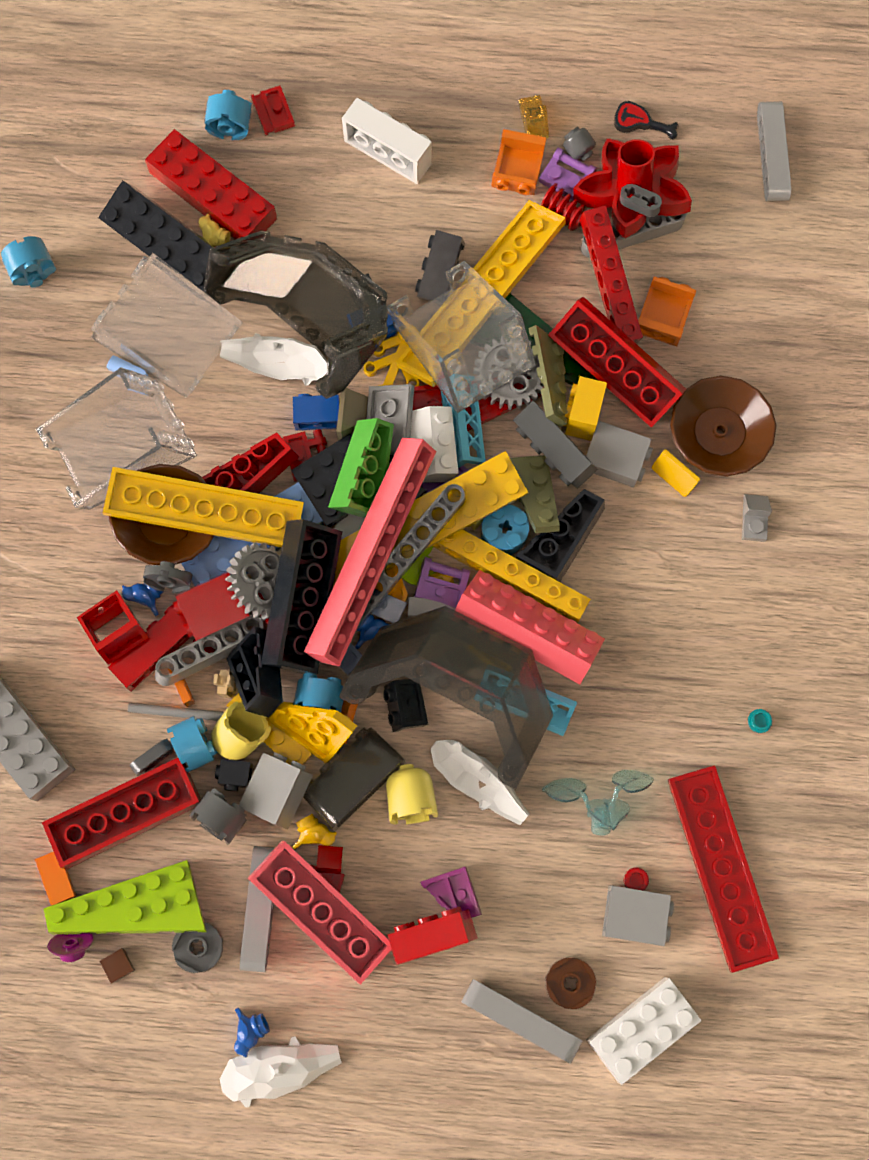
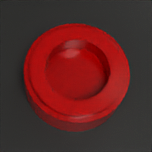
[623,867,649,891]

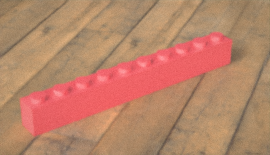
[304,438,437,667]

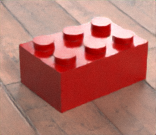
[388,906,478,965]

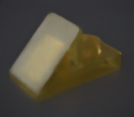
[519,95,549,138]

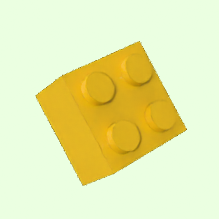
[563,376,607,441]

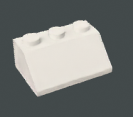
[410,406,458,482]

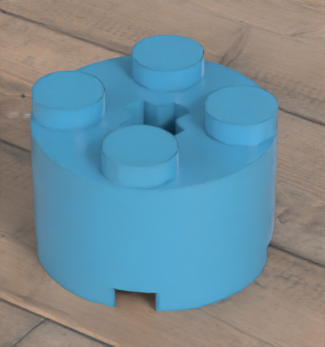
[204,90,252,140]
[1,236,56,288]
[481,504,529,555]
[293,673,345,713]
[167,716,218,773]

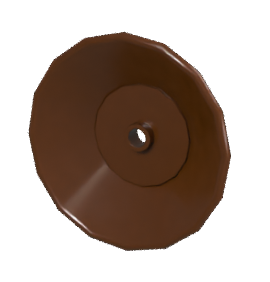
[670,375,777,477]
[109,464,215,565]

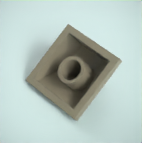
[336,387,368,441]

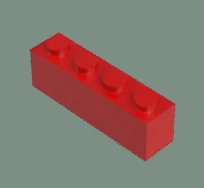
[107,604,191,692]

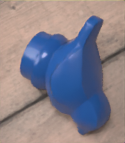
[122,583,164,617]
[355,615,395,649]
[234,1008,270,1058]

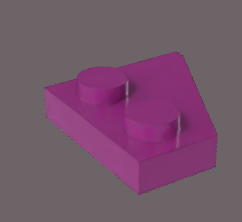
[420,866,482,918]

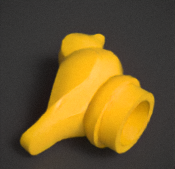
[292,813,337,850]

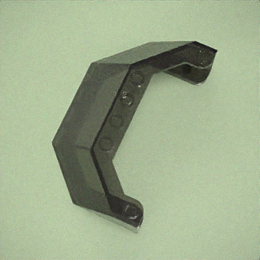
[202,230,388,399]
[339,606,553,790]

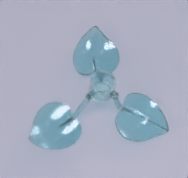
[542,770,654,836]

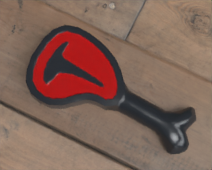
[614,101,679,140]

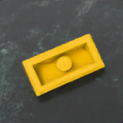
[651,449,700,497]

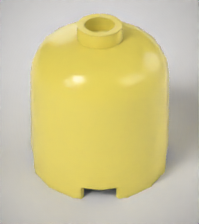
[211,701,271,760]
[386,764,438,825]

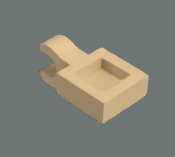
[213,670,237,698]

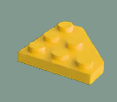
[268,703,357,764]

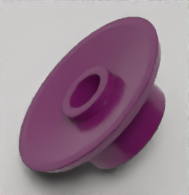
[47,933,94,962]

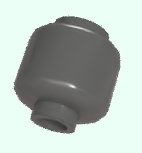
[563,127,596,162]

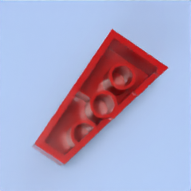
[202,432,299,494]

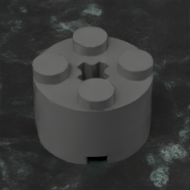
[189,788,247,845]

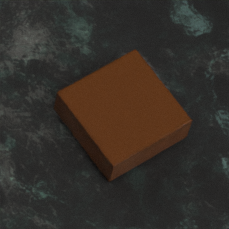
[99,948,135,984]

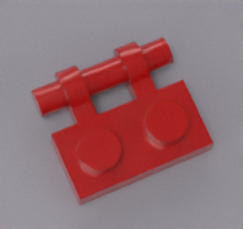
[283,429,327,482]

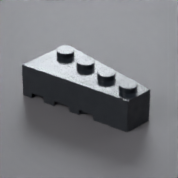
[516,489,605,582]

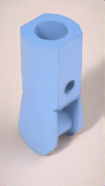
[107,355,149,386]

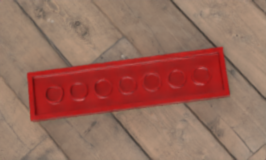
[668,765,779,973]

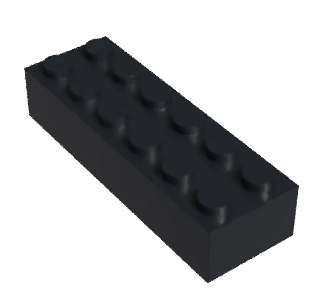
[98,180,235,299]
[261,519,343,674]

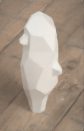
[220,333,328,386]
[431,740,530,825]
[220,1037,342,1107]

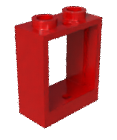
[77,590,149,665]

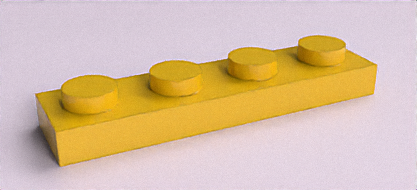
[226,693,312,765]

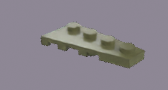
[528,325,568,427]
[510,455,559,533]

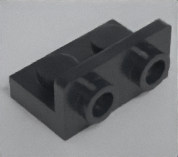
[383,678,428,732]

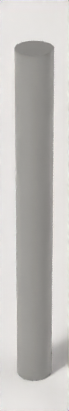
[128,703,224,721]

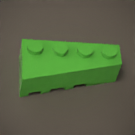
[328,418,394,518]

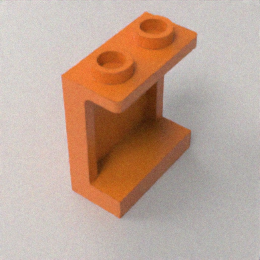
[491,129,546,195]
[638,277,696,347]

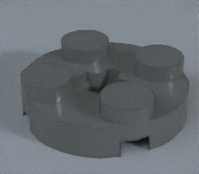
[142,561,193,594]
[172,922,223,973]

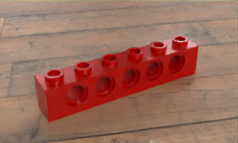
[580,205,643,343]

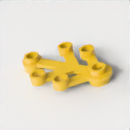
[363,325,420,386]

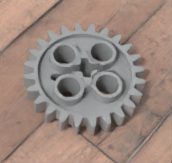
[473,336,544,410]
[225,542,282,620]

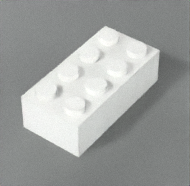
[342,98,432,184]
[586,977,702,1085]

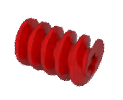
[541,183,590,231]

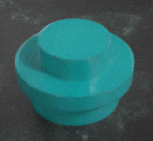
[748,709,772,733]

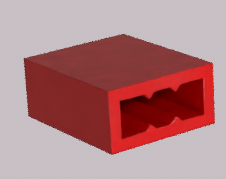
[173,572,249,641]

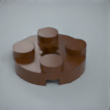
[546,958,596,1009]

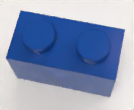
[293,392,340,431]

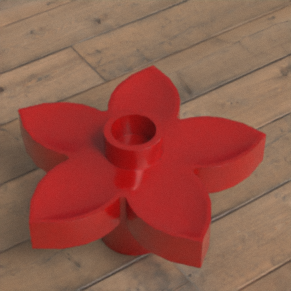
[573,138,692,239]

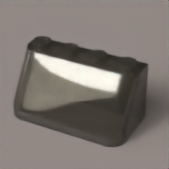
[303,727,405,831]

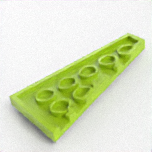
[44,860,207,934]

